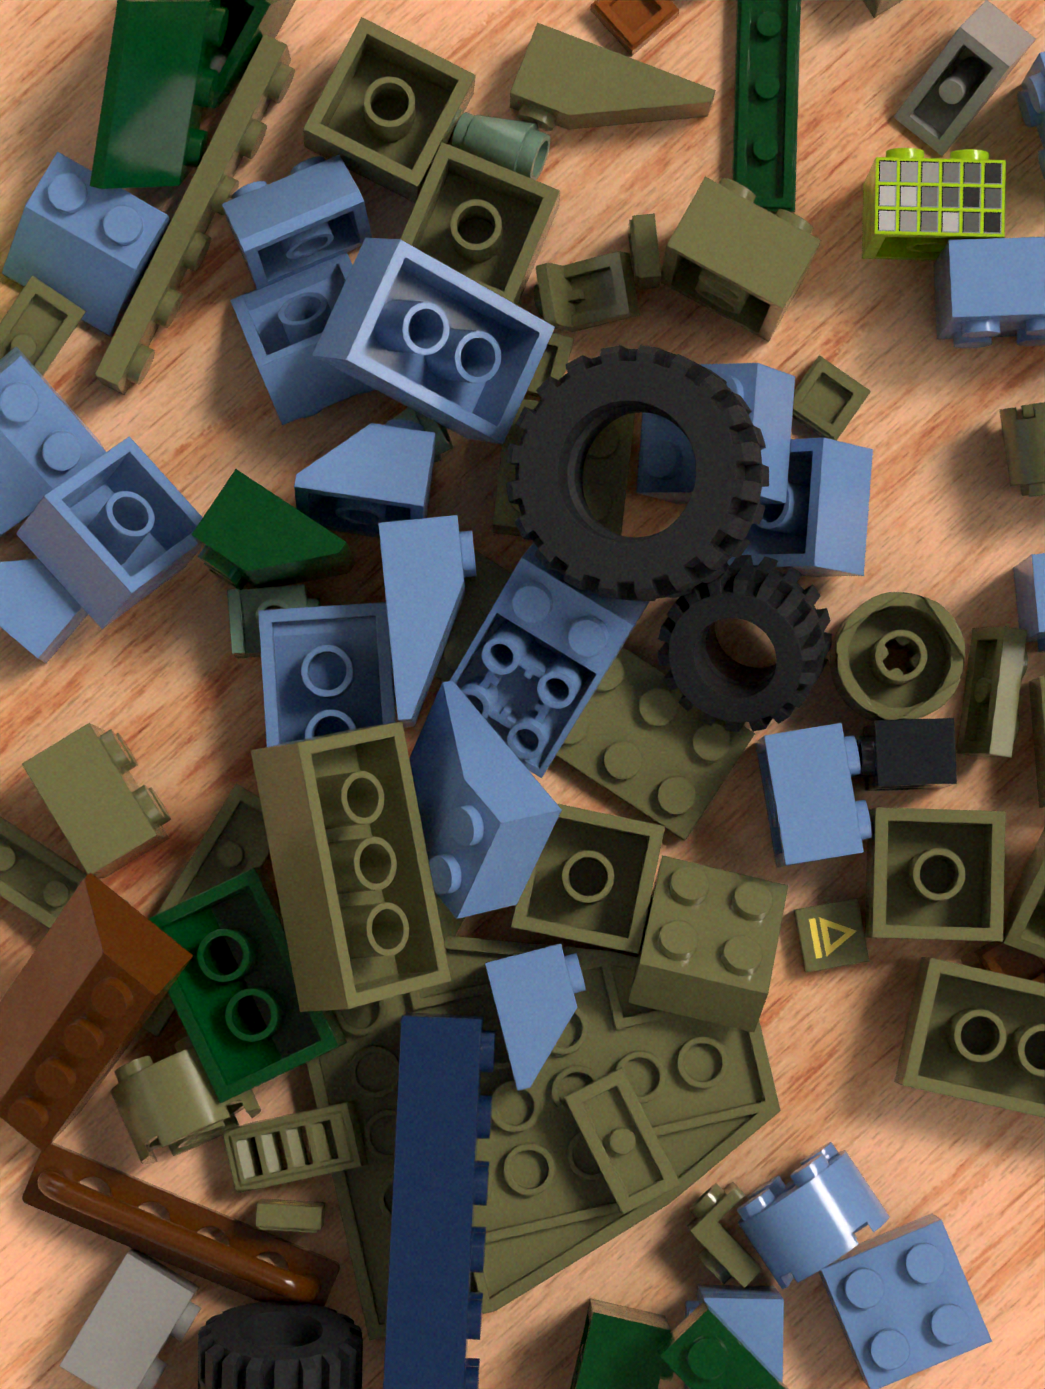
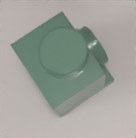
[227,584,321,658]

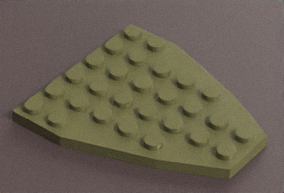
[307,936,781,1341]

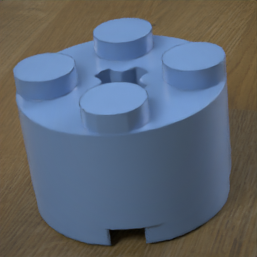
[737,1142,890,1289]

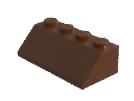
[0,872,193,1152]

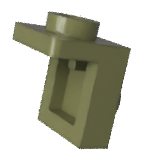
[534,251,640,332]
[687,1182,763,1288]

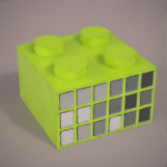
[862,148,1006,260]

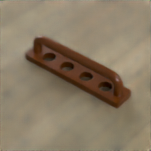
[22,1143,340,1306]

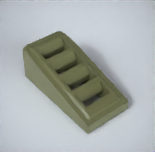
[223,1101,368,1193]

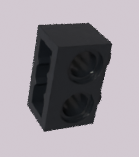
[854,718,957,791]

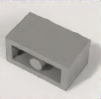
[59,1249,201,1389]

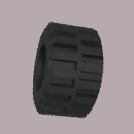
[657,555,832,732]
[198,1301,363,1389]

